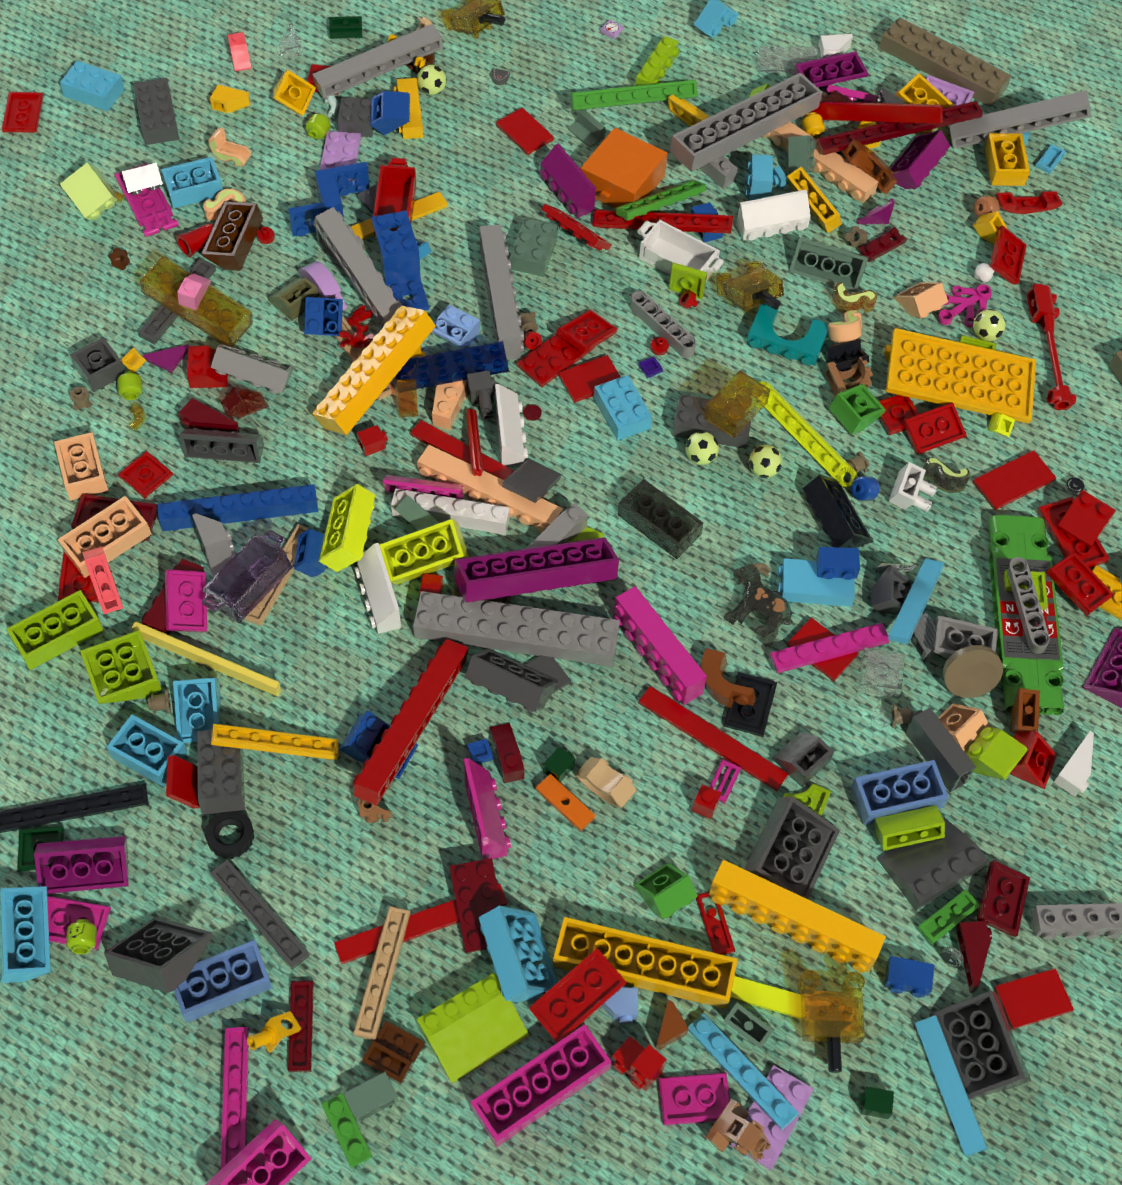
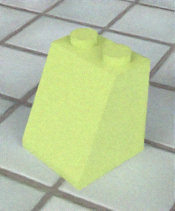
[60,162,118,220]

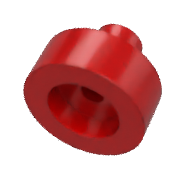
[257,226,275,244]
[679,290,698,309]
[523,331,542,350]
[650,337,669,355]

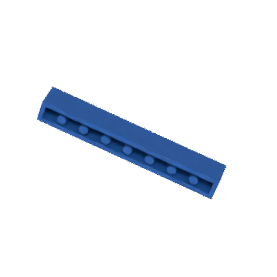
[158,484,318,531]

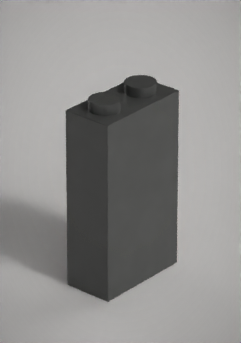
[906,708,976,793]

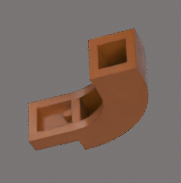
[842,139,898,194]
[701,648,756,708]

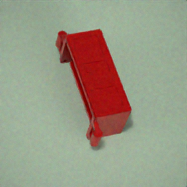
[373,158,416,236]

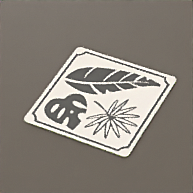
[875,563,916,572]

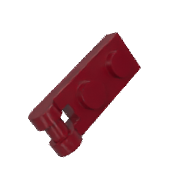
[858,227,907,262]

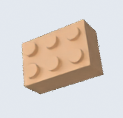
[54,432,109,501]

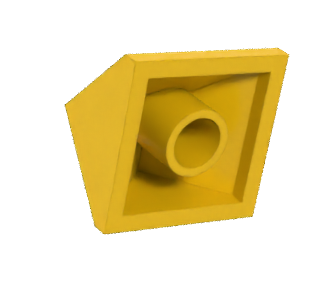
[273,69,316,116]

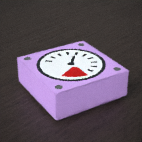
[601,20,623,39]

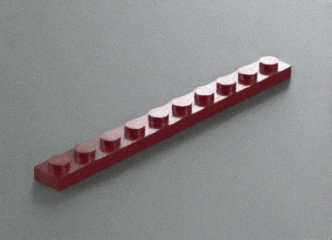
[817,101,983,155]

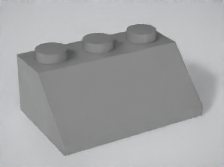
[192,514,237,576]

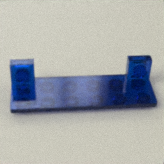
[396,341,509,392]

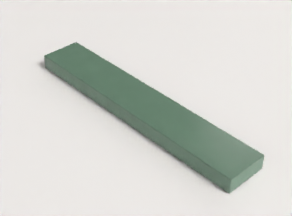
[395,495,478,557]

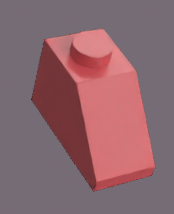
[228,32,251,71]

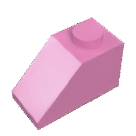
[177,274,211,310]

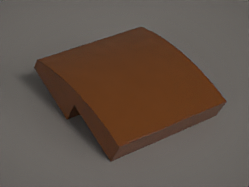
[362,1021,426,1083]

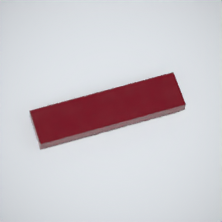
[288,981,314,1072]

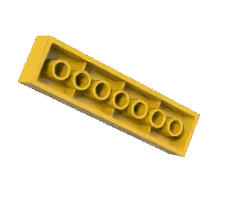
[312,306,436,435]
[709,860,886,973]
[553,917,738,1009]

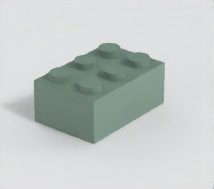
[510,217,558,277]

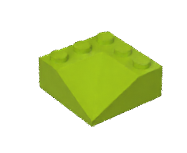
[80,630,162,704]

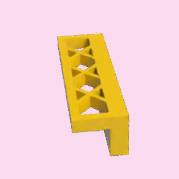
[668,95,710,126]

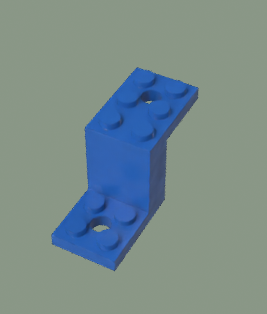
[288,162,370,237]
[371,210,429,311]

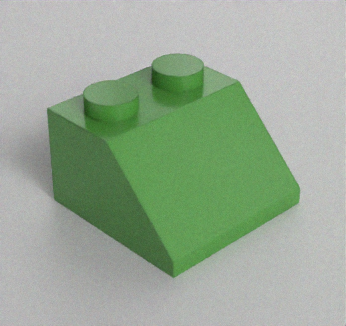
[829,384,886,435]
[633,863,698,919]

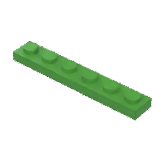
[616,180,706,220]

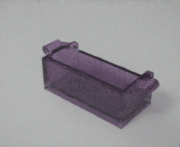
[202,530,293,624]

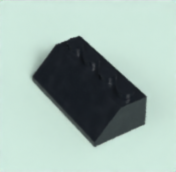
[802,475,874,548]

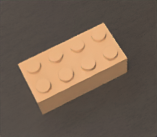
[58,496,152,578]

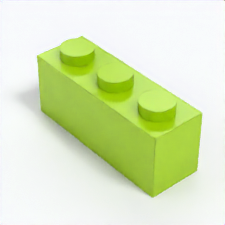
[875,805,945,851]

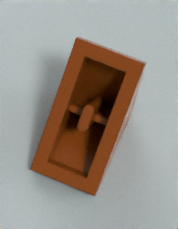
[656,1000,689,1050]

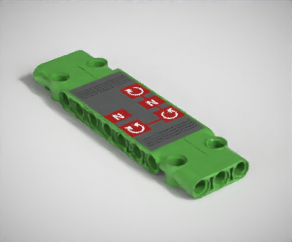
[988,515,1065,715]

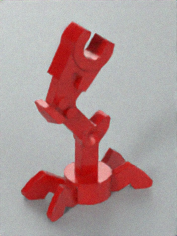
[339,305,375,348]

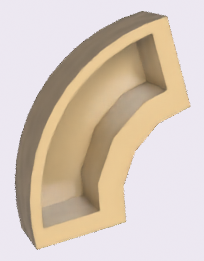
[575,757,637,808]

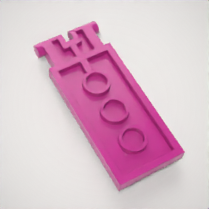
[115,163,179,237]

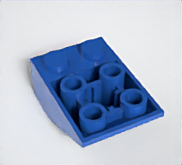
[339,711,418,779]

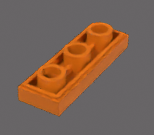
[535,774,596,832]

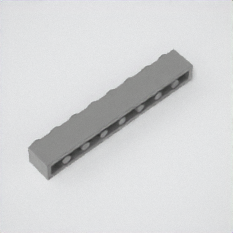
[313,24,443,99]
[949,90,1091,148]
[313,207,402,328]

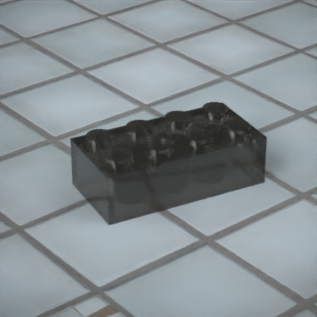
[618,479,704,559]

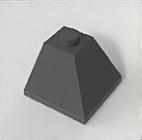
[870,565,914,615]

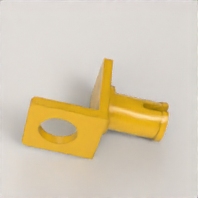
[247,1011,301,1053]

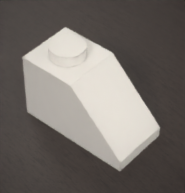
[818,34,853,59]

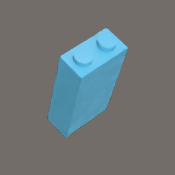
[777,558,855,607]

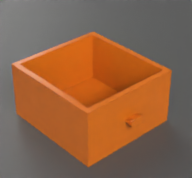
[580,127,668,209]

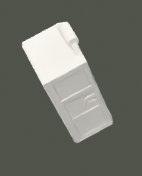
[638,220,724,281]

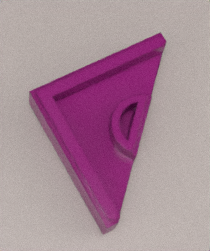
[856,198,895,224]
[143,345,190,373]

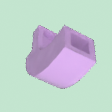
[299,261,347,310]

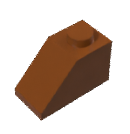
[1010,688,1040,732]

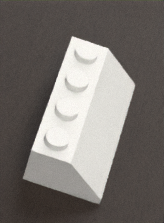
[736,190,811,241]
[495,384,528,466]
[354,543,401,634]

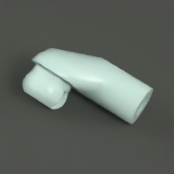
[325,95,340,117]

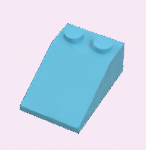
[173,678,221,743]

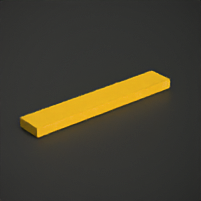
[350,192,448,240]
[211,724,339,760]

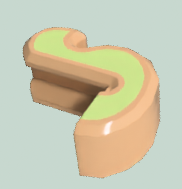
[208,128,252,167]
[203,189,246,221]
[828,310,862,342]

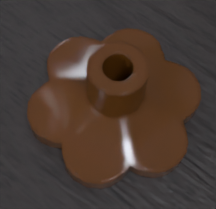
[109,248,130,270]

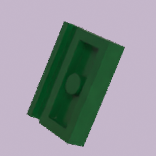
[329,16,363,39]

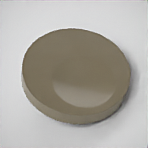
[943,645,1003,698]

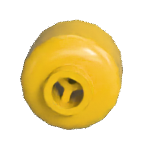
[801,112,825,139]

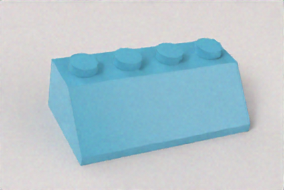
[0,887,50,983]

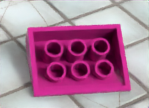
[464,758,511,860]

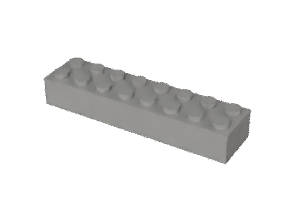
[480,224,524,361]

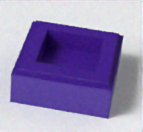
[638,356,663,378]

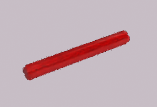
[466,409,483,476]

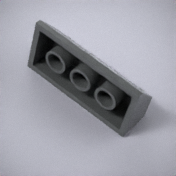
[179,428,264,463]
[465,648,559,712]

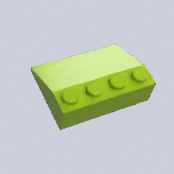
[416,972,530,1084]

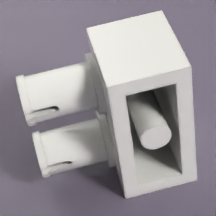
[889,462,937,512]

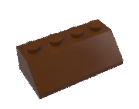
[202,202,263,271]

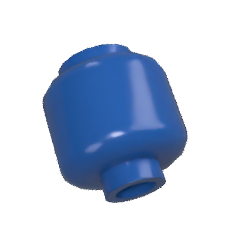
[851,476,880,501]

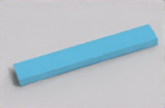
[888,558,944,644]
[915,1015,988,1156]

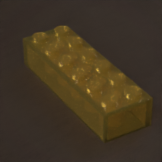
[140,256,253,347]

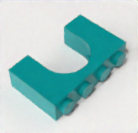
[746,302,829,366]

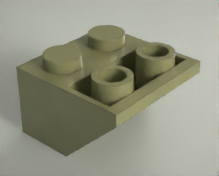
[268,277,319,321]

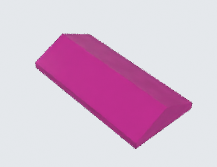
[383,475,463,500]

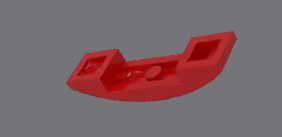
[995,191,1062,214]

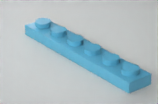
[688,1013,799,1131]

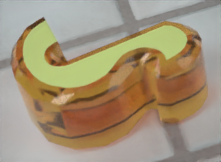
[832,282,877,314]

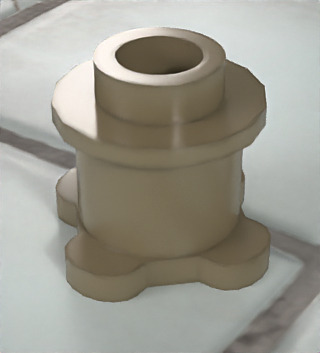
[845,226,868,247]
[519,311,538,334]
[69,386,92,410]
[846,451,870,475]
[148,689,171,714]
[891,704,914,728]

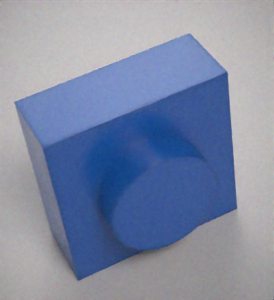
[467,738,493,764]

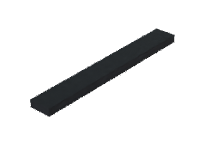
[0,783,149,833]

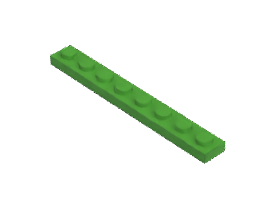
[570,80,698,111]

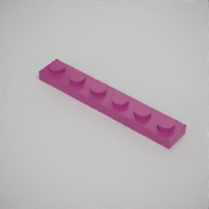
[770,623,890,673]
[221,1027,249,1169]

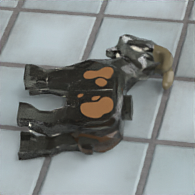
[724,563,793,648]

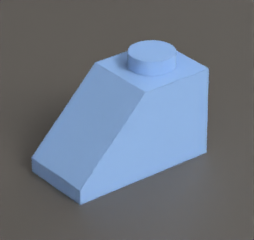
[601,987,638,1024]

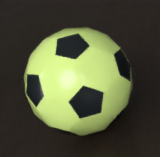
[417,65,447,95]
[973,309,1006,341]
[686,431,719,465]
[749,445,782,479]

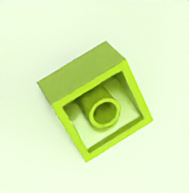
[965,727,1028,780]

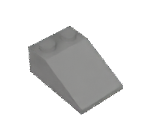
[934,616,998,659]

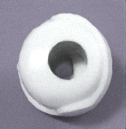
[974,263,994,283]

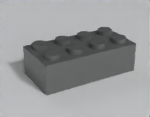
[133,78,180,145]
[672,394,754,449]
[197,726,245,815]

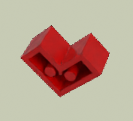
[611,1036,667,1091]

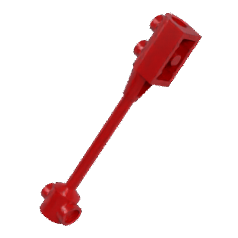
[1026,283,1077,410]

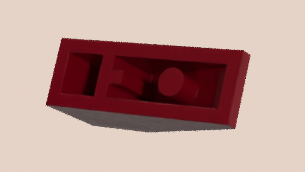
[178,398,240,433]
[490,723,525,783]
[956,920,992,993]

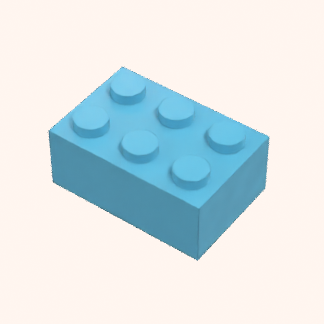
[60,61,124,111]
[161,157,223,209]
[594,375,652,441]
[107,714,188,787]

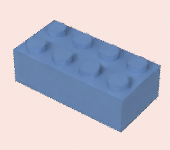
[851,760,949,826]
[174,940,273,1023]

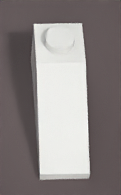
[1054,731,1094,797]

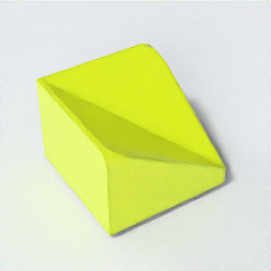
[988,413,1015,437]

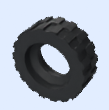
[205,811,254,859]

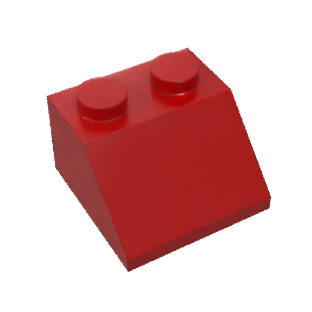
[187,346,228,388]
[1057,490,1116,548]
[1010,731,1057,789]

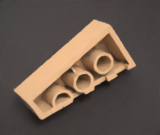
[432,352,477,430]

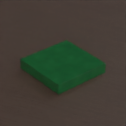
[17,826,64,872]

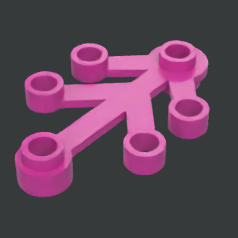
[938,284,992,327]

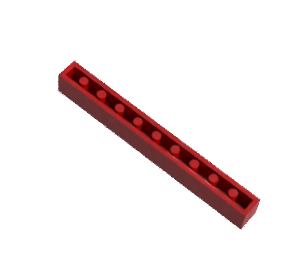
[352,639,469,806]

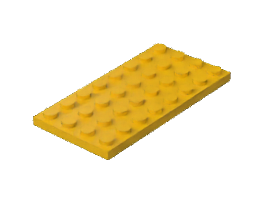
[886,328,1036,424]

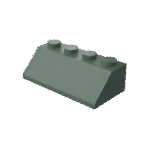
[789,237,869,292]

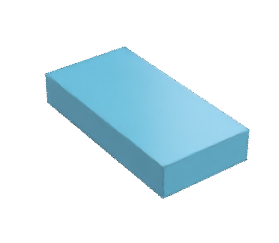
[1035,144,1066,174]

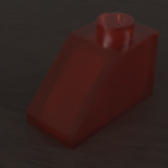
[221,387,269,418]

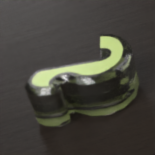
[923,457,971,493]

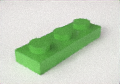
[917,889,980,946]
[321,1093,372,1168]

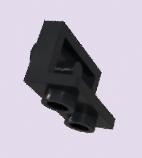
[826,338,869,371]

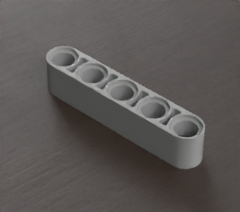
[630,291,696,358]
[1007,557,1050,654]

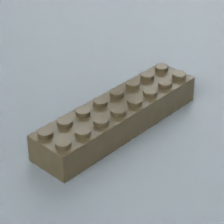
[879,17,1012,107]

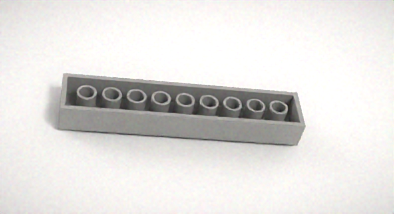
[669,72,823,172]
[413,591,620,667]

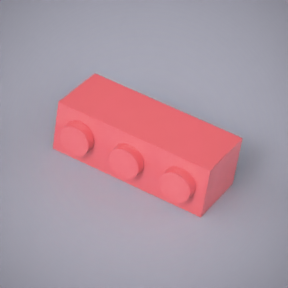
[83,546,123,614]

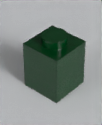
[543,747,575,783]
[858,1086,894,1119]

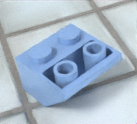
[432,304,480,347]

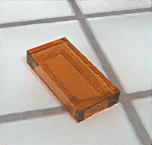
[397,379,418,417]

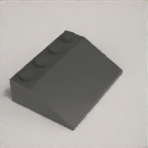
[744,796,840,899]
[877,817,989,911]
[104,917,213,993]
[929,990,1031,1100]

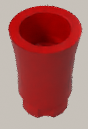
[176,223,213,258]

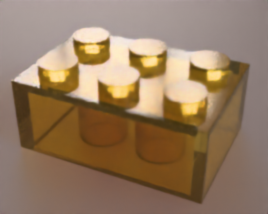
[704,370,770,438]

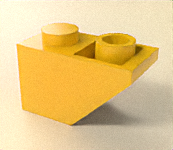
[210,84,251,113]

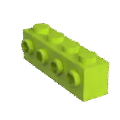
[635,36,680,86]

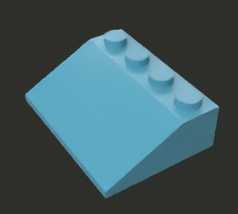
[479,906,559,1002]

